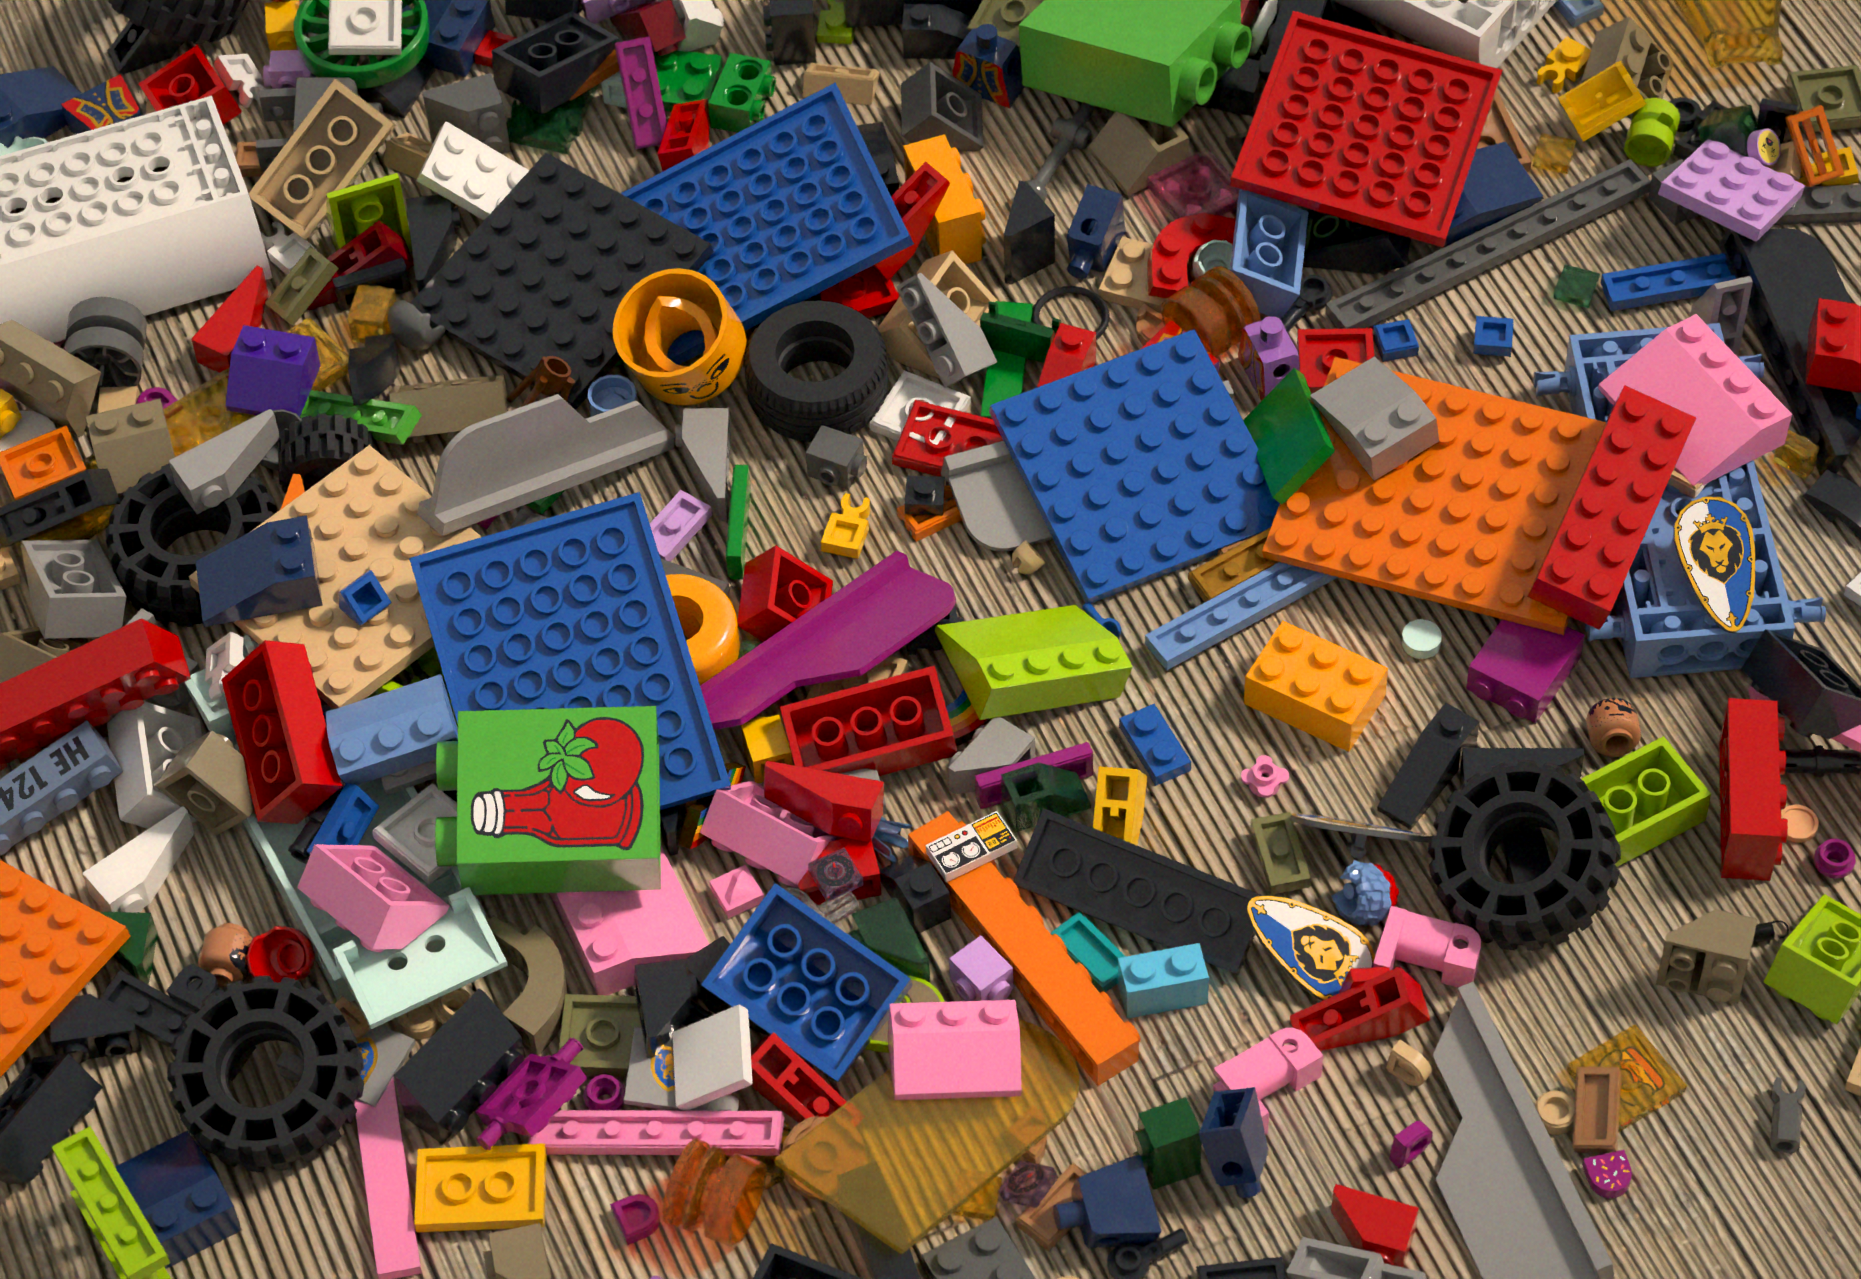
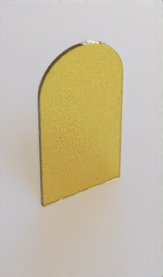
[775,1019,1079,1255]

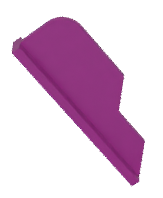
[700,551,956,730]

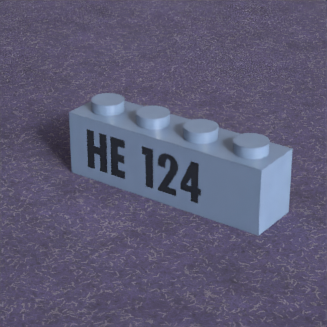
[0,721,123,856]

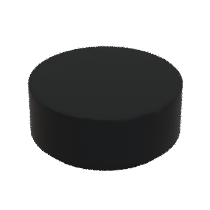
[1669,97,1701,132]

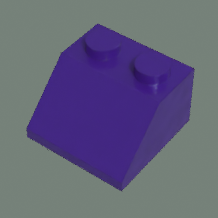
[225,325,321,417]

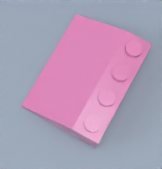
[1598,314,1792,486]
[549,844,709,995]

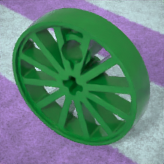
[293,0,429,88]

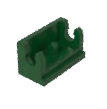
[980,301,1062,363]

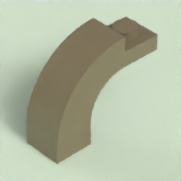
[487,915,568,1056]

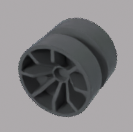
[64,297,147,395]

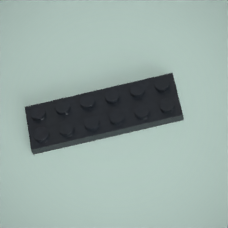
[1013,808,1263,976]

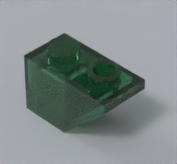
[1001,762,1091,832]

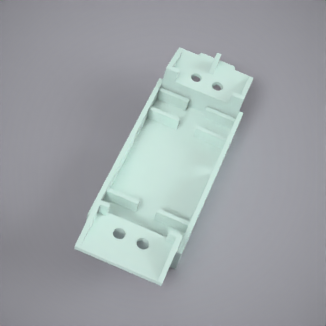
[183,635,508,1029]

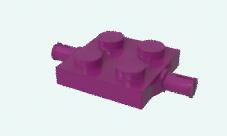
[476,1037,587,1151]

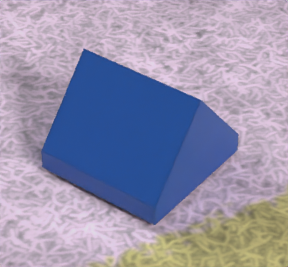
[338,570,392,625]

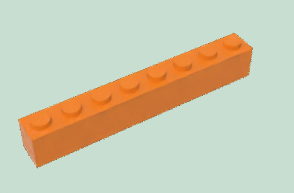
[908,811,1141,1086]

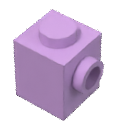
[949,936,1013,1001]

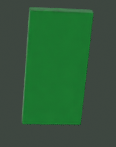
[1243,368,1335,504]

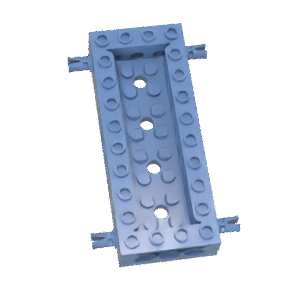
[1533,323,1826,678]

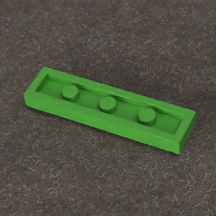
[300,390,422,445]

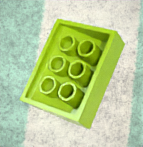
[935,605,1133,720]

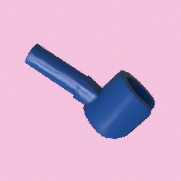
[1082,602,1121,640]

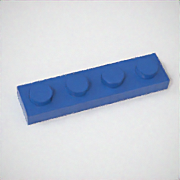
[1600,253,1736,311]

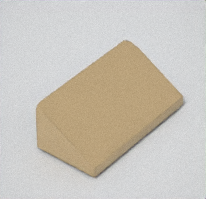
[803,63,879,105]
[383,132,433,179]

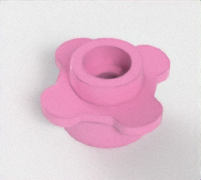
[1241,755,1289,798]

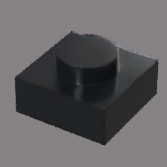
[905,475,945,515]

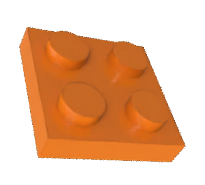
[0,425,87,501]

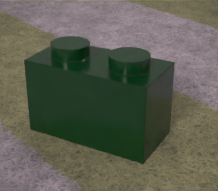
[1133,1097,1202,1190]

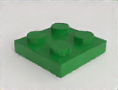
[653,50,723,112]

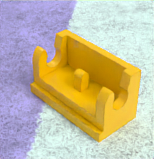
[1558,60,1646,142]

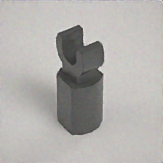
[1770,1077,1806,1154]

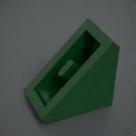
[100,912,158,984]

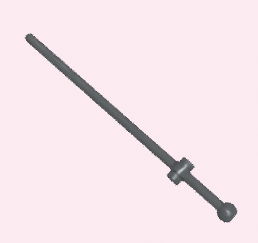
[1026,102,1096,202]

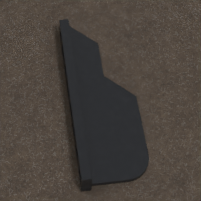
[1718,228,1861,476]

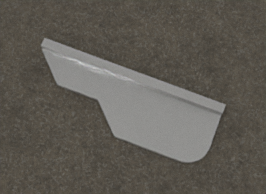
[941,380,1234,552]
[417,394,676,536]
[1433,982,1615,1279]

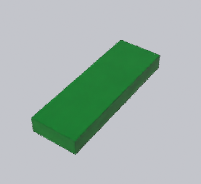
[726,465,751,579]

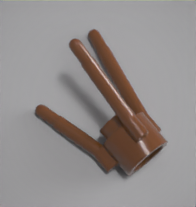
[507,356,575,407]

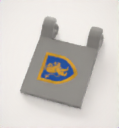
[277,1025,415,1107]
[623,1027,739,1111]

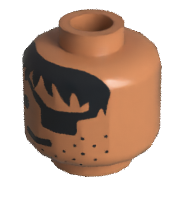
[1586,698,1641,757]
[198,923,253,987]

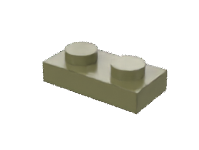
[265,246,339,326]
[1250,812,1311,895]

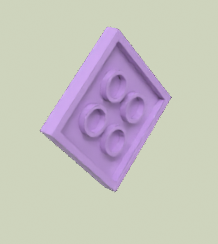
[1658,139,1805,242]

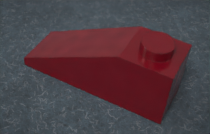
[609,0,687,56]
[306,220,414,311]

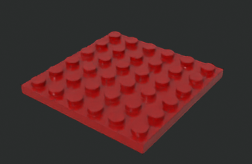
[1230,11,1503,247]

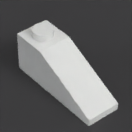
[82,806,194,913]

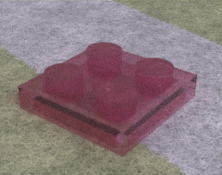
[1147,148,1240,220]

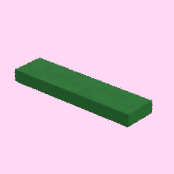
[981,301,1033,419]

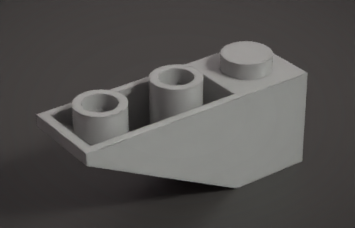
[896,272,997,387]

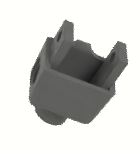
[256,77,384,172]

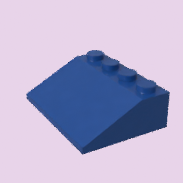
[701,883,913,1082]

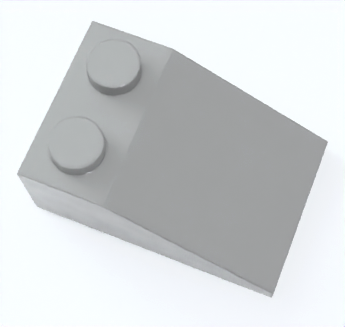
[1310,357,1439,481]
[21,540,126,641]

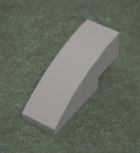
[1286,1237,1427,1279]

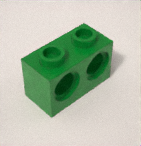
[708,53,776,133]

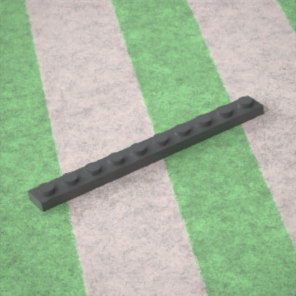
[1325,159,1651,329]

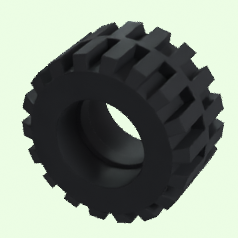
[278,414,374,494]

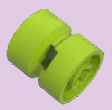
[1624,98,1680,167]

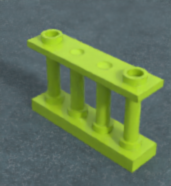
[52,1126,171,1279]

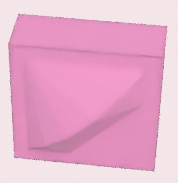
[709,865,764,919]

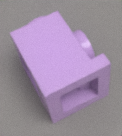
[263,50,316,89]

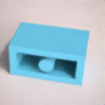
[1118,943,1209,1019]

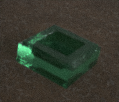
[1553,264,1600,309]

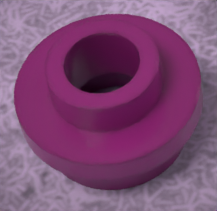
[1814,839,1856,878]
[584,1074,625,1110]

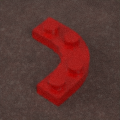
[1147,213,1236,302]

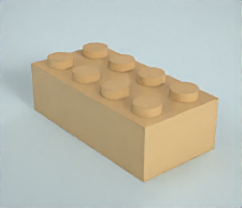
[249,79,396,240]

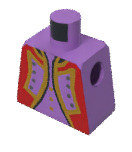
[1238,316,1299,401]

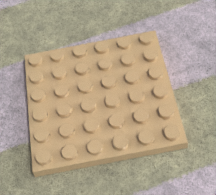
[189,445,481,709]

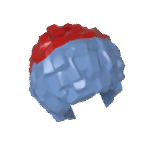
[1332,860,1399,926]

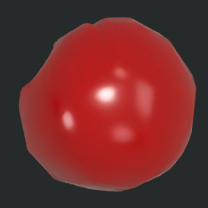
[246,926,315,983]

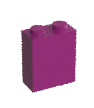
[1466,619,1585,723]

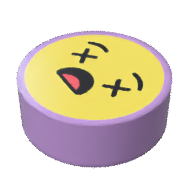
[1747,129,1780,166]

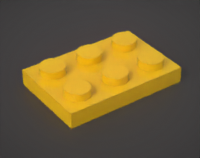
[414,1143,546,1233]

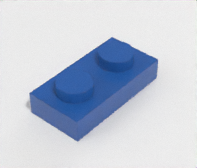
[1119,703,1191,786]
[307,783,380,854]

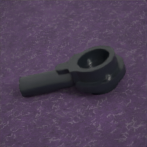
[1280,275,1332,333]
[1107,1228,1189,1279]

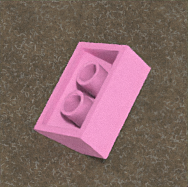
[700,781,842,888]
[297,844,450,952]
[887,1000,1022,1100]

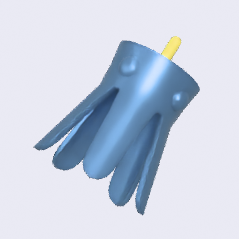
[872,817,912,863]

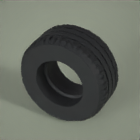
[744,300,888,442]

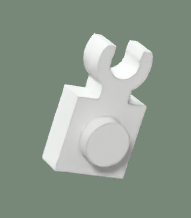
[213,54,266,108]
[260,222,318,275]

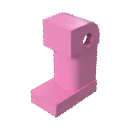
[1373,906,1481,987]
[1213,1028,1323,1135]

